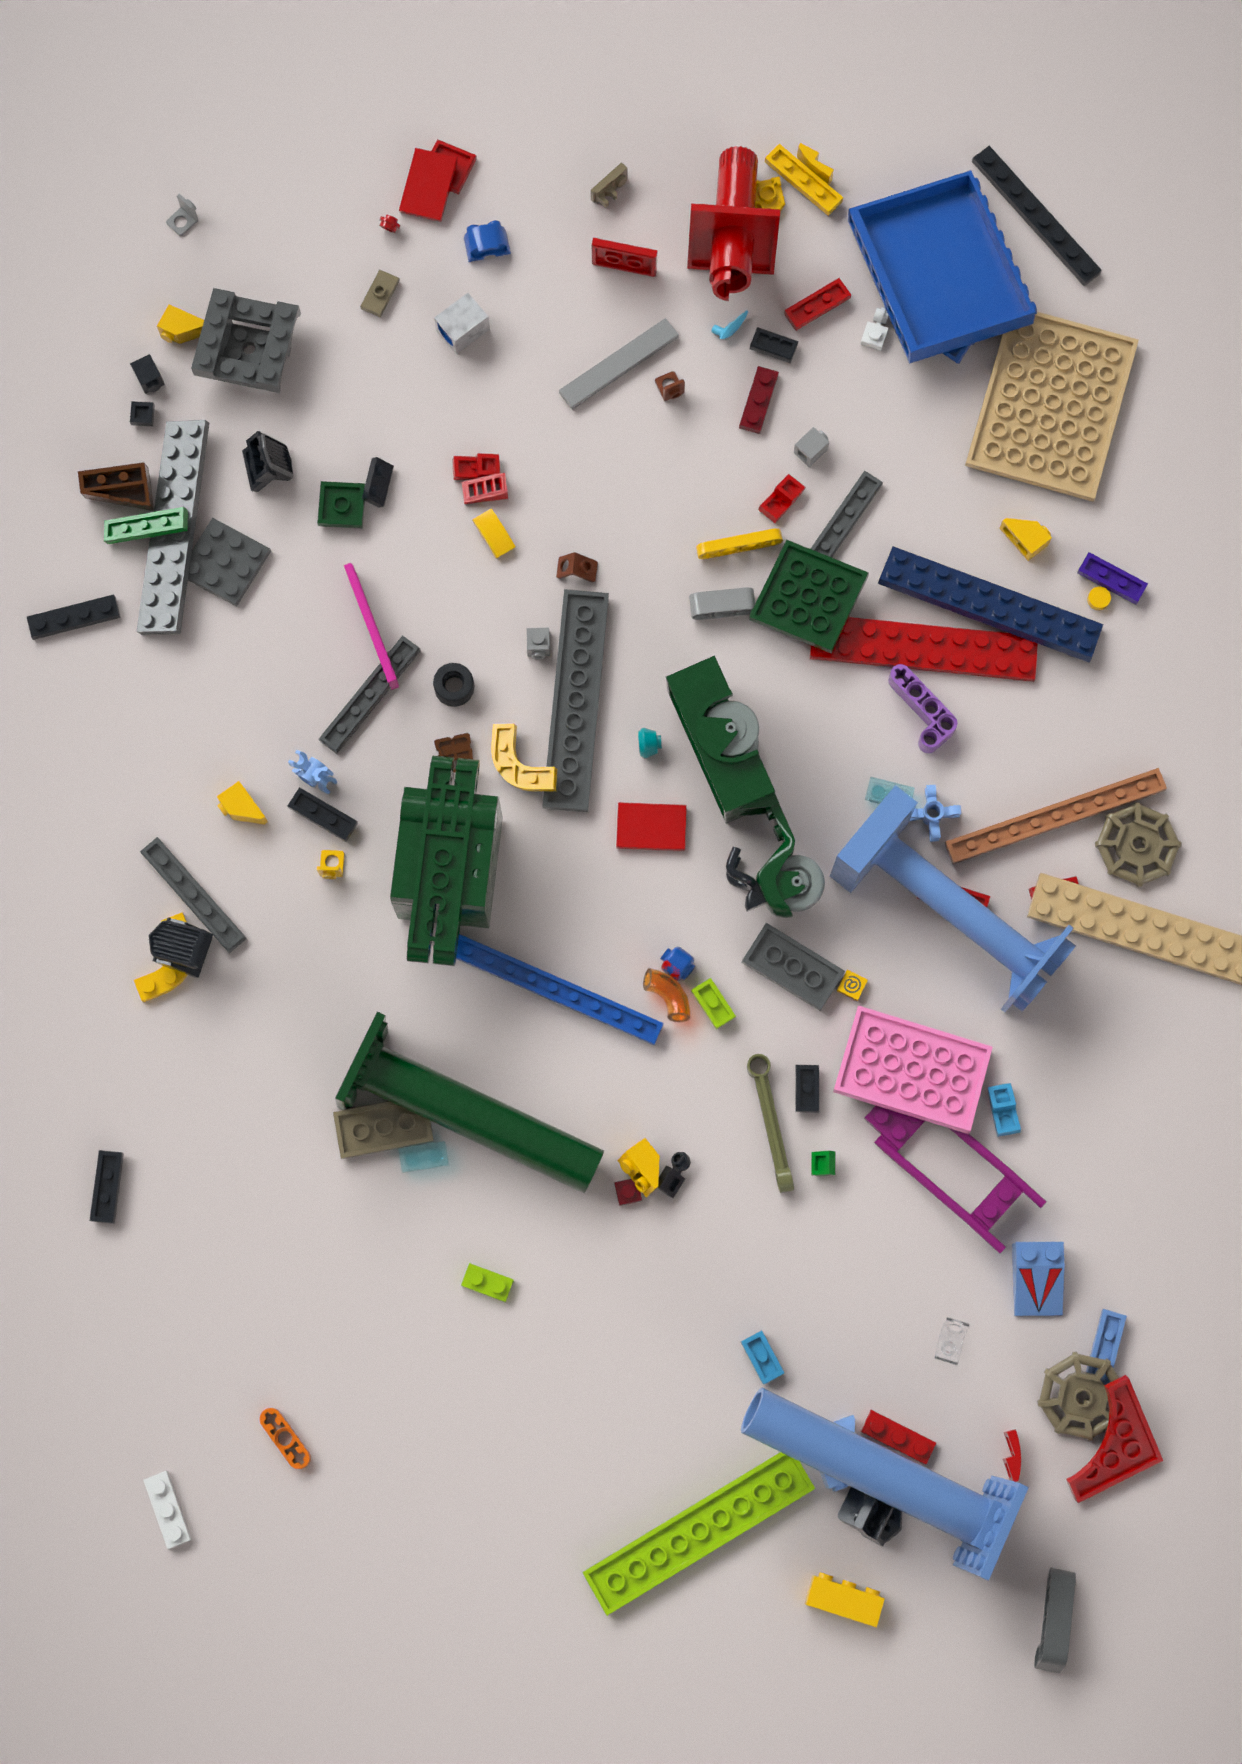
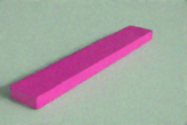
[343,563,400,690]

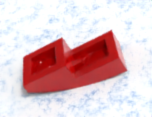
[452,453,500,480]
[758,474,806,523]
[1003,1429,1021,1482]

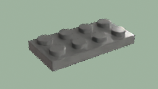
[741,923,845,1011]

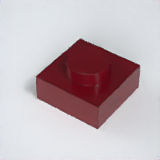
[614,1179,642,1206]

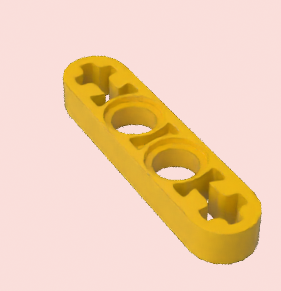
[696,528,783,559]

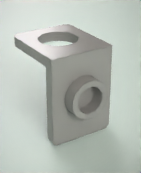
[166,194,198,236]

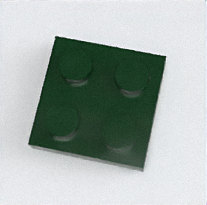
[317,481,365,529]

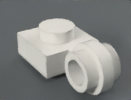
[860,307,888,351]

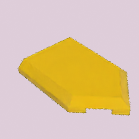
[755,176,785,212]

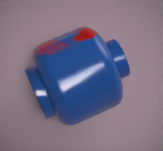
[660,947,695,981]

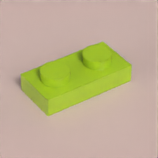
[691,978,736,1030]
[461,1263,514,1302]

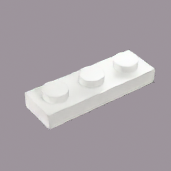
[143,1471,192,1549]

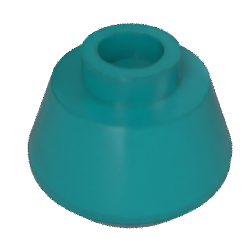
[638,728,662,759]

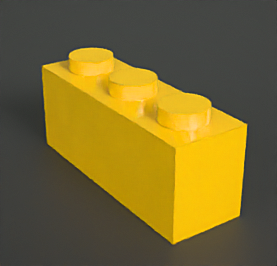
[804,1572,885,1628]

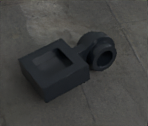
[657,1152,691,1198]

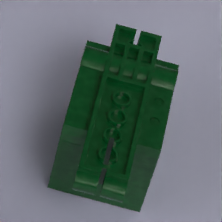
[390,755,503,966]

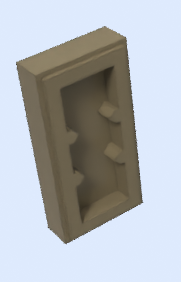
[360,269,400,318]

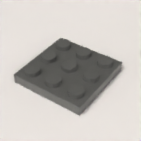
[188,518,271,607]

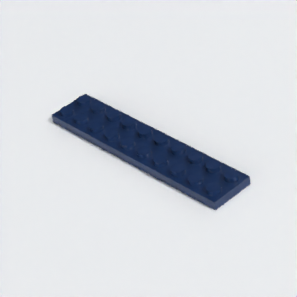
[878,546,1104,663]

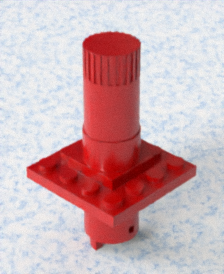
[687,146,780,301]

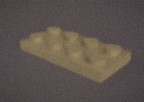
[333,1101,434,1159]

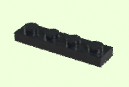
[27,594,121,640]

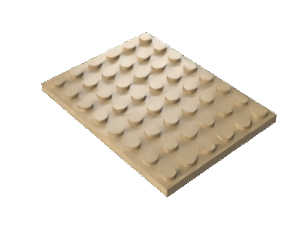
[965,312,1139,502]

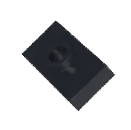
[750,327,799,363]

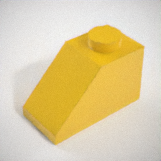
[157,304,204,344]
[999,518,1052,561]
[216,781,268,825]

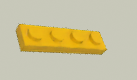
[764,144,843,216]

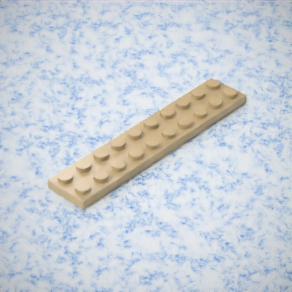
[1027,873,1242,985]

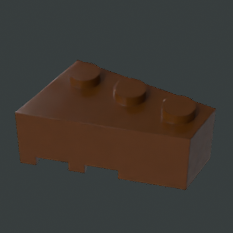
[78,462,154,511]

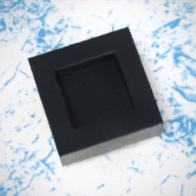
[130,401,155,426]

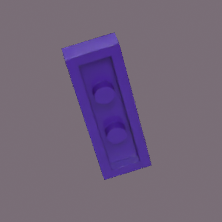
[1077,552,1148,605]

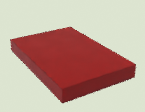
[399,148,458,222]
[591,238,658,277]
[616,802,687,851]

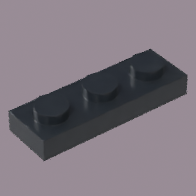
[287,787,358,842]
[89,1150,124,1224]

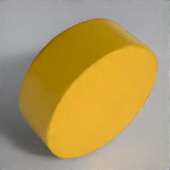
[1087,587,1111,610]

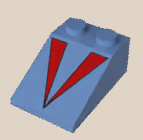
[1012,1242,1065,1316]

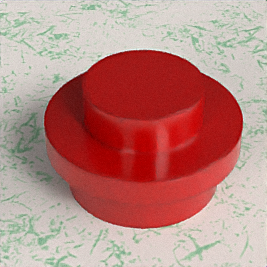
[379,214,401,233]

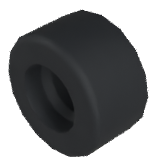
[433,663,475,707]

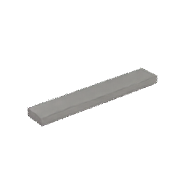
[559,318,679,409]

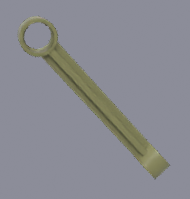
[747,1054,794,1193]

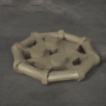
[1095,802,1182,887]
[1037,1351,1119,1441]

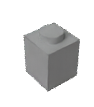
[794,427,829,467]

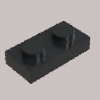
[362,457,394,508]
[795,1065,819,1113]

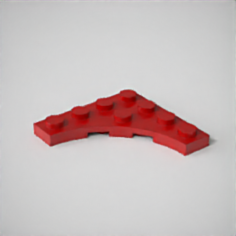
[1066,1375,1163,1503]

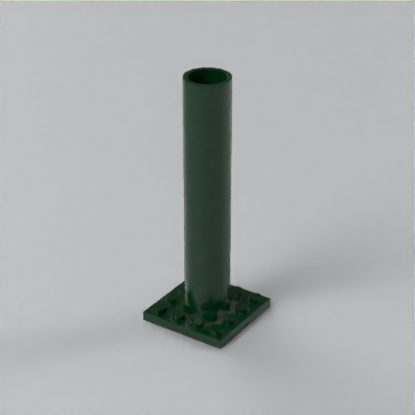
[335,1011,604,1193]

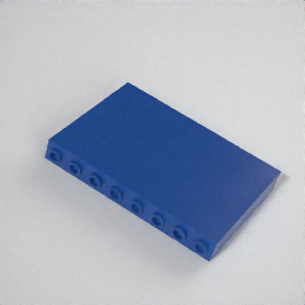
[848,170,1037,364]

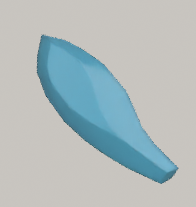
[711,310,748,339]

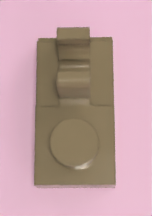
[590,162,628,208]

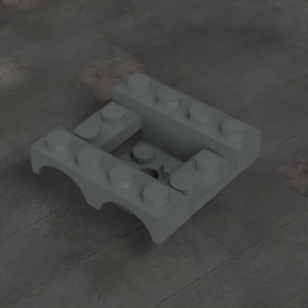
[191,288,301,393]

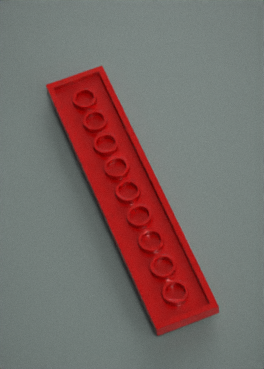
[810,617,1038,682]

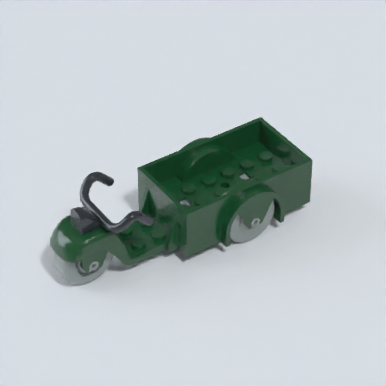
[666,655,825,918]

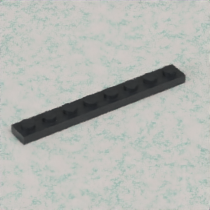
[972,145,1102,286]

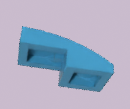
[988,1083,1021,1137]

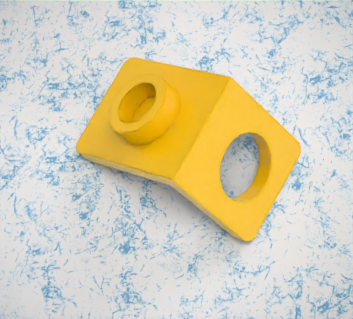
[317,850,344,879]

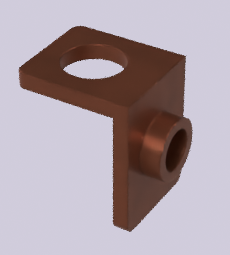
[655,371,685,402]
[556,552,598,582]

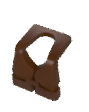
[434,733,473,774]

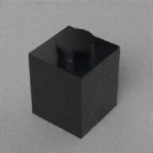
[130,354,165,394]

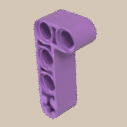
[888,664,958,753]

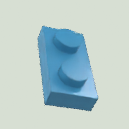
[741,1330,784,1385]

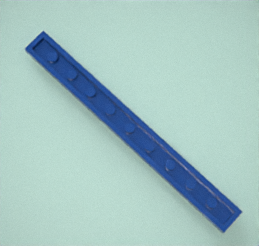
[456,934,664,1045]

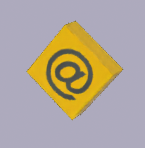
[837,969,868,1001]

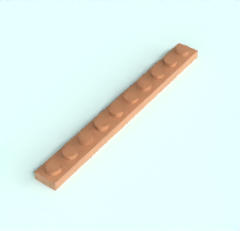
[945,768,1167,864]

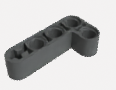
[1034,1568,1076,1673]

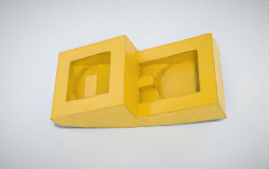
[797,143,834,185]
[472,508,516,558]

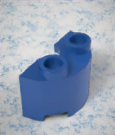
[464,220,511,262]

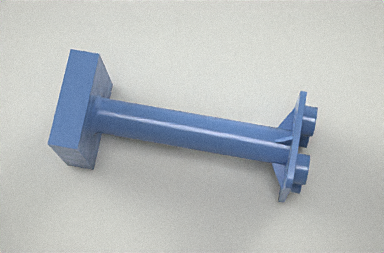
[830,785,1076,1013]

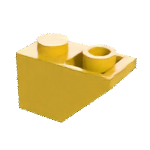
[617,1138,660,1198]

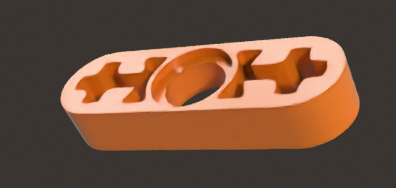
[260,1408,311,1469]

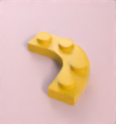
[491,724,557,792]
[134,912,187,1003]

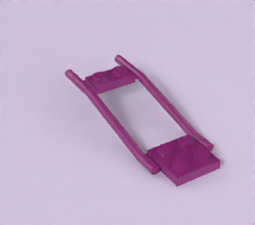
[864,1106,1047,1254]

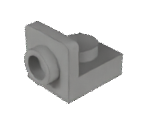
[527,628,550,659]

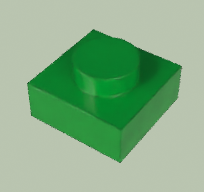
[811,1150,836,1176]

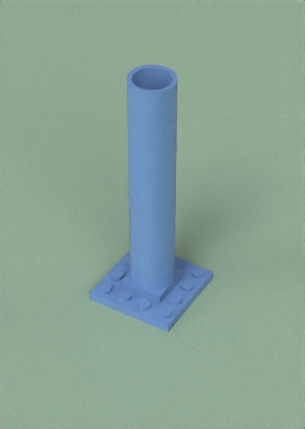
[741,1387,1029,1581]

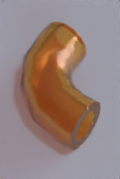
[643,968,691,1022]

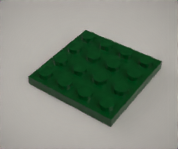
[749,539,869,654]

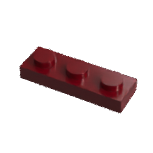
[739,366,779,434]

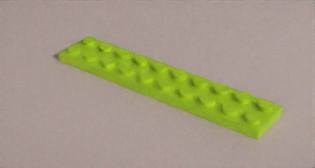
[582,1452,816,1616]

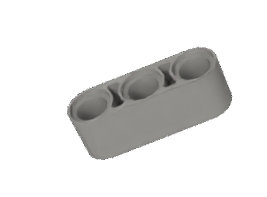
[689,587,755,620]

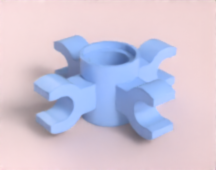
[288,750,337,794]
[910,785,961,842]

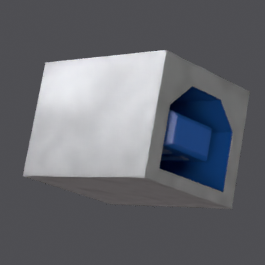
[434,293,490,354]

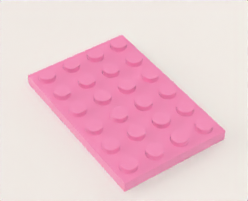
[833,1006,993,1134]

